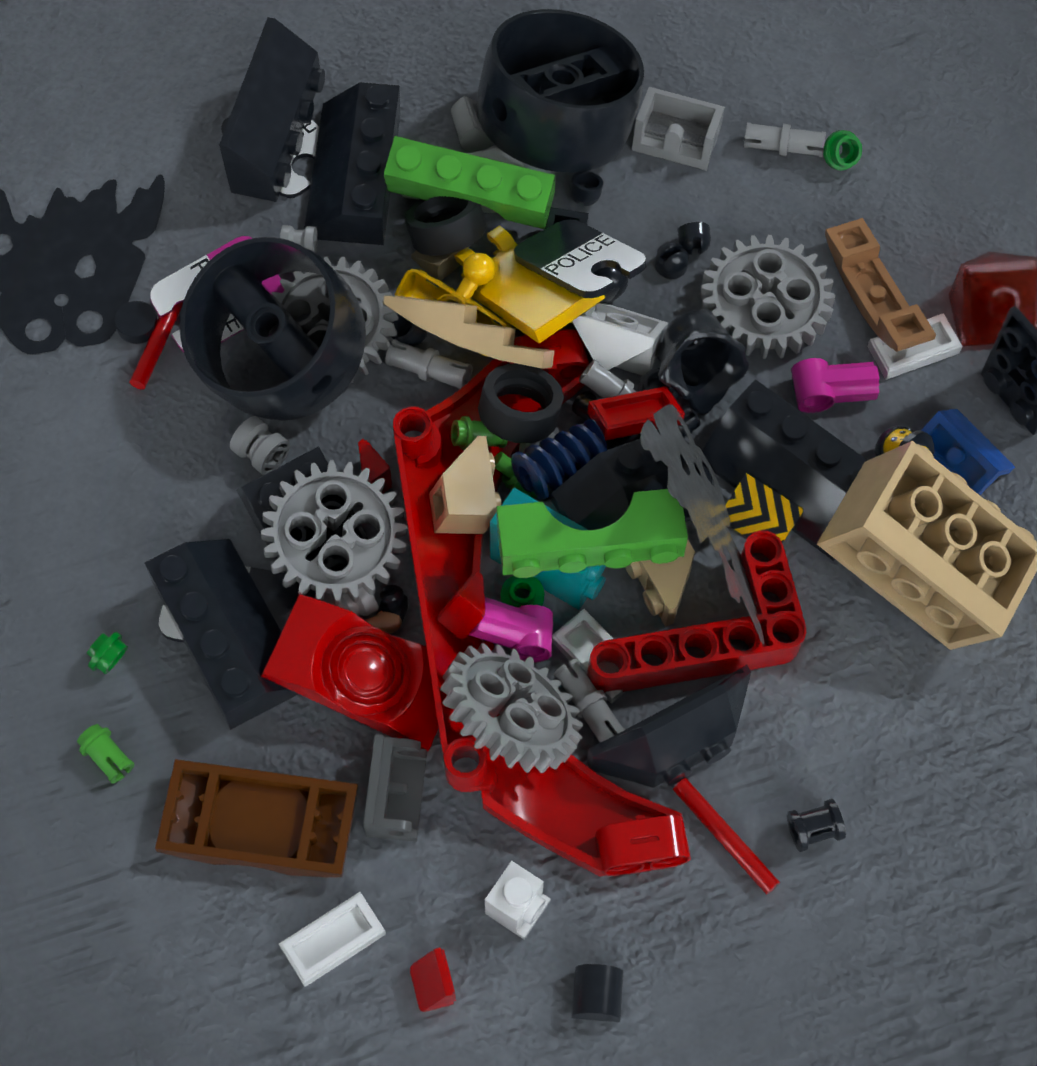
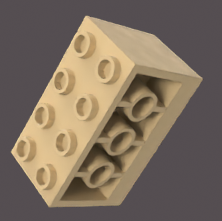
[817,441,1037,650]

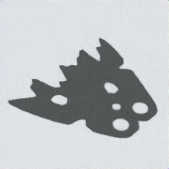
[640,404,764,644]

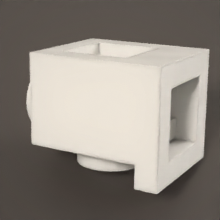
[485,861,550,940]

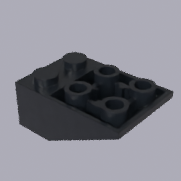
[981,306,1037,435]
[236,446,368,598]

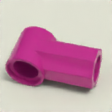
[791,358,880,413]
[469,597,553,663]

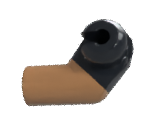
[365,585,408,634]

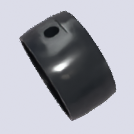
[477,9,644,173]
[180,237,366,421]

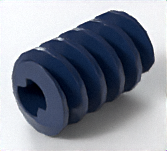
[511,419,607,501]

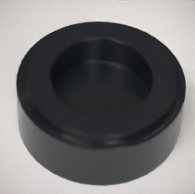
[114,301,157,344]

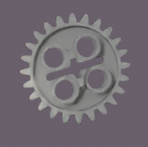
[700,235,835,359]
[269,257,399,383]
[261,460,408,606]
[440,643,583,773]

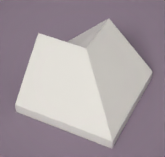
[572,303,668,376]

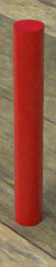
[130,302,183,390]
[672,778,780,895]

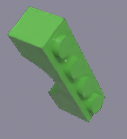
[384,136,555,230]
[497,489,688,578]

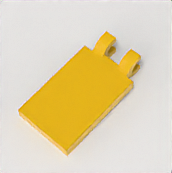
[454,225,605,344]

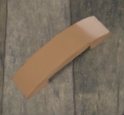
[825,218,936,352]

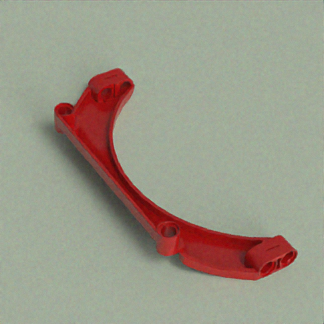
[393,329,691,876]

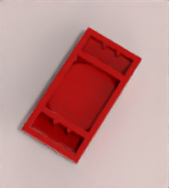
[261,594,438,752]

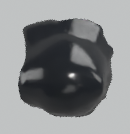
[655,309,749,415]

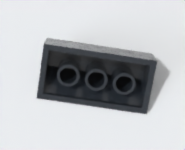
[219,17,325,202]
[304,82,401,245]
[702,379,868,561]
[144,539,298,730]

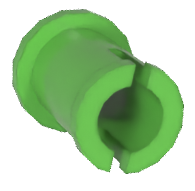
[451,416,508,450]
[77,724,135,784]

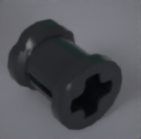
[787,799,846,852]

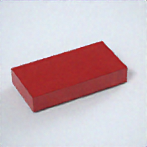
[587,386,685,440]

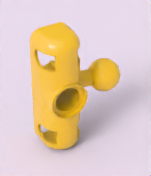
[395,253,513,357]

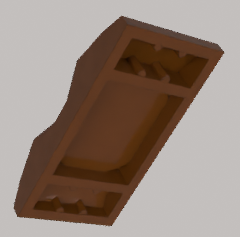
[155,759,359,877]

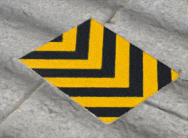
[725,473,803,543]

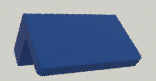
[921,409,1015,495]

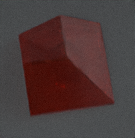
[949,252,1037,347]

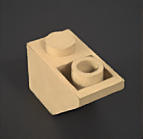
[429,436,501,534]
[625,540,695,627]

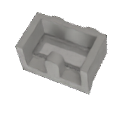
[632,87,725,171]

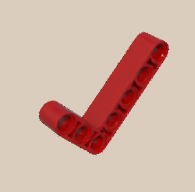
[587,530,807,693]

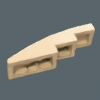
[383,295,554,369]

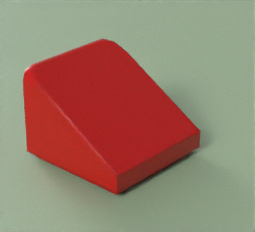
[358,439,392,494]
[437,571,485,639]
[410,947,456,1012]

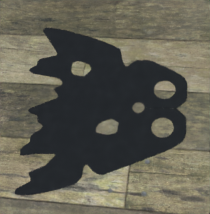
[0,175,165,354]

